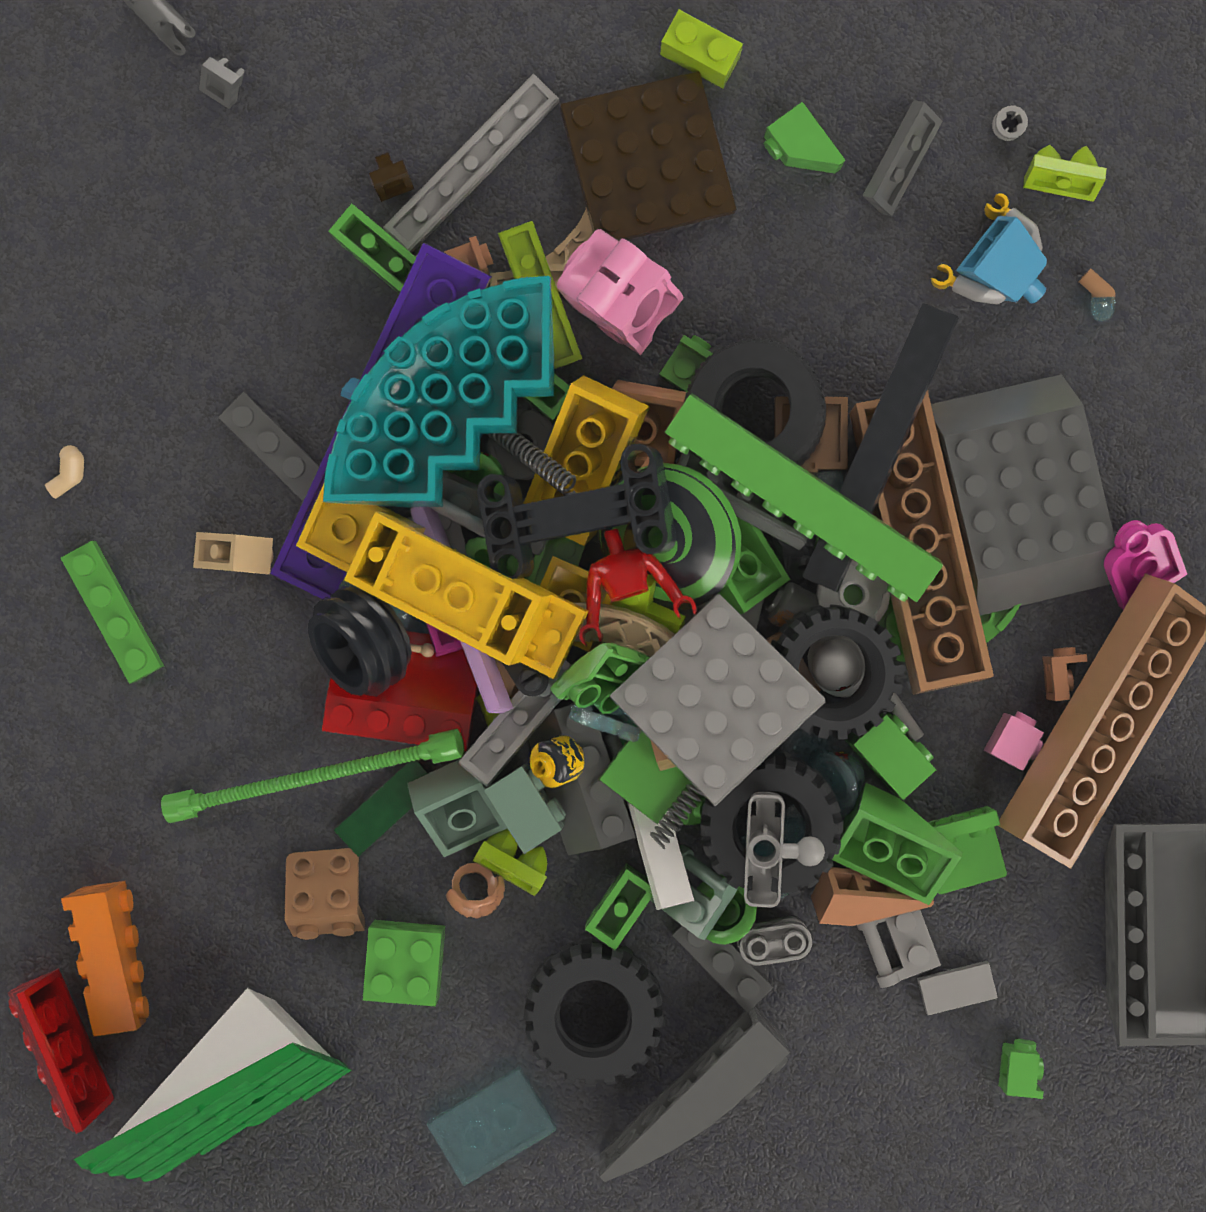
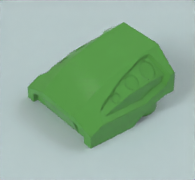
[550,643,650,714]

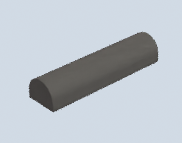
[676,450,808,550]

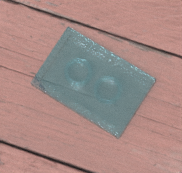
[427,1066,557,1186]

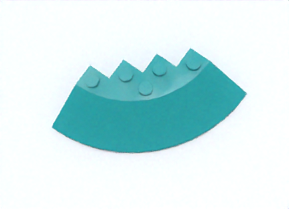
[323,276,554,507]

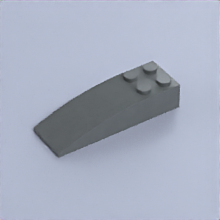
[599,1006,790,1182]

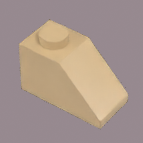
[193,532,273,574]

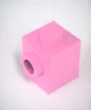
[983,711,1044,771]

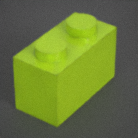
[660,9,743,89]

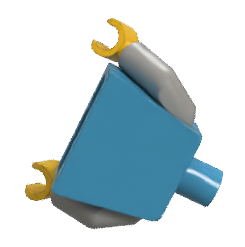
[931,193,1047,305]

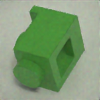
[999,1039,1044,1099]

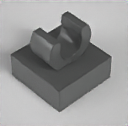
[199,57,244,109]

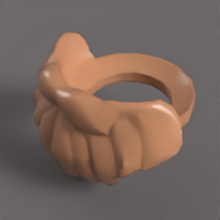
[446,863,505,919]

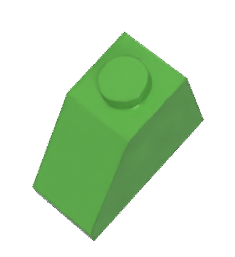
[764,102,845,173]

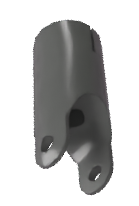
[123,0,195,56]

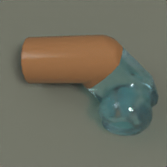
[1078,268,1115,322]

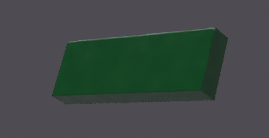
[334,760,429,857]

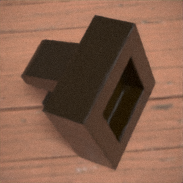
[369,152,414,202]

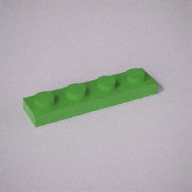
[61,541,164,684]

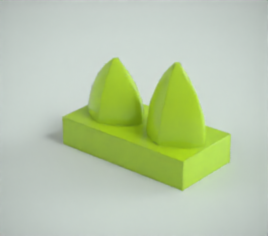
[1023,145,1107,202]
[473,828,547,896]

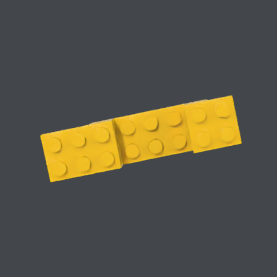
[296,484,589,679]

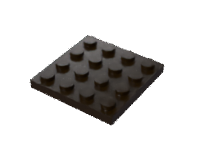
[560,71,737,241]

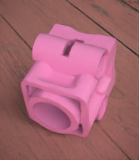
[557,229,684,356]

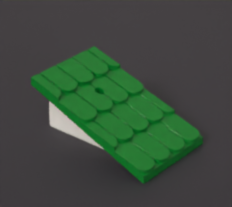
[74,988,352,1182]

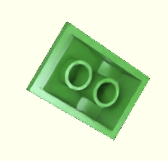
[718,517,790,615]
[832,783,962,905]

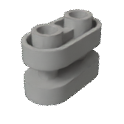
[737,916,812,966]

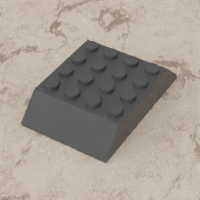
[931,375,1115,616]
[1104,823,1206,1046]

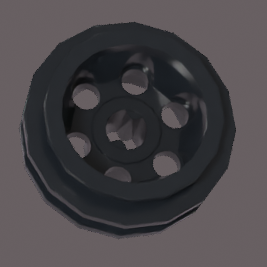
[308,586,412,697]

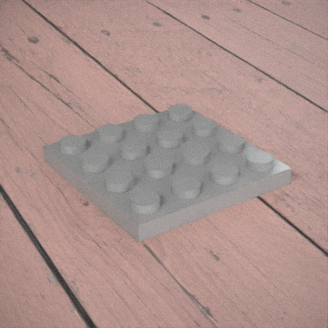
[609,594,825,806]

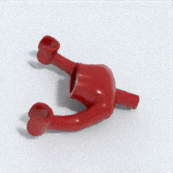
[579,529,697,647]

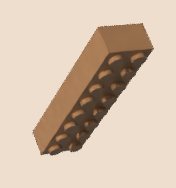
[849,390,994,695]
[998,574,1206,869]

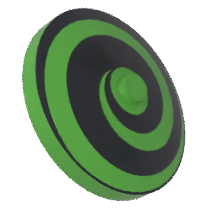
[598,463,741,610]

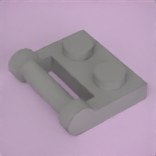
[857,910,941,988]

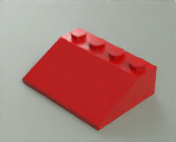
[322,631,478,751]
[8,968,115,1134]

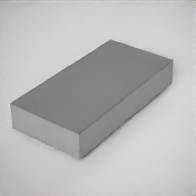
[917,961,998,1015]

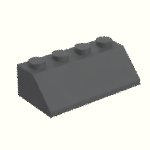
[528,702,636,855]

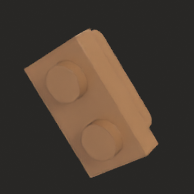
[285,848,365,940]

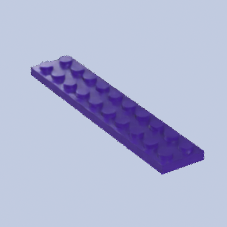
[270,243,492,599]

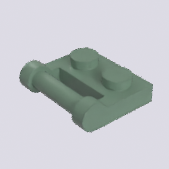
[650,845,737,940]

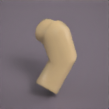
[45,445,84,499]

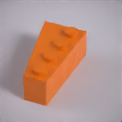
[61,881,149,1037]

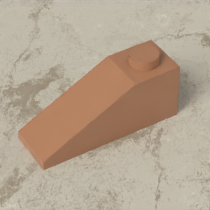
[811,867,934,926]

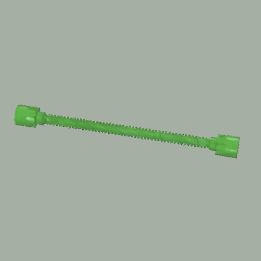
[161,729,465,823]

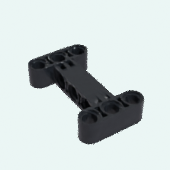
[477,444,676,579]

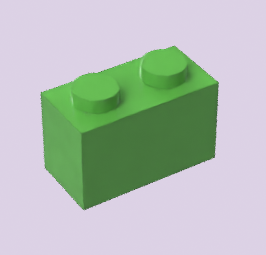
[585,863,653,950]

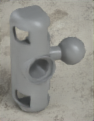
[744,792,825,908]

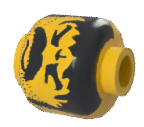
[530,735,584,788]

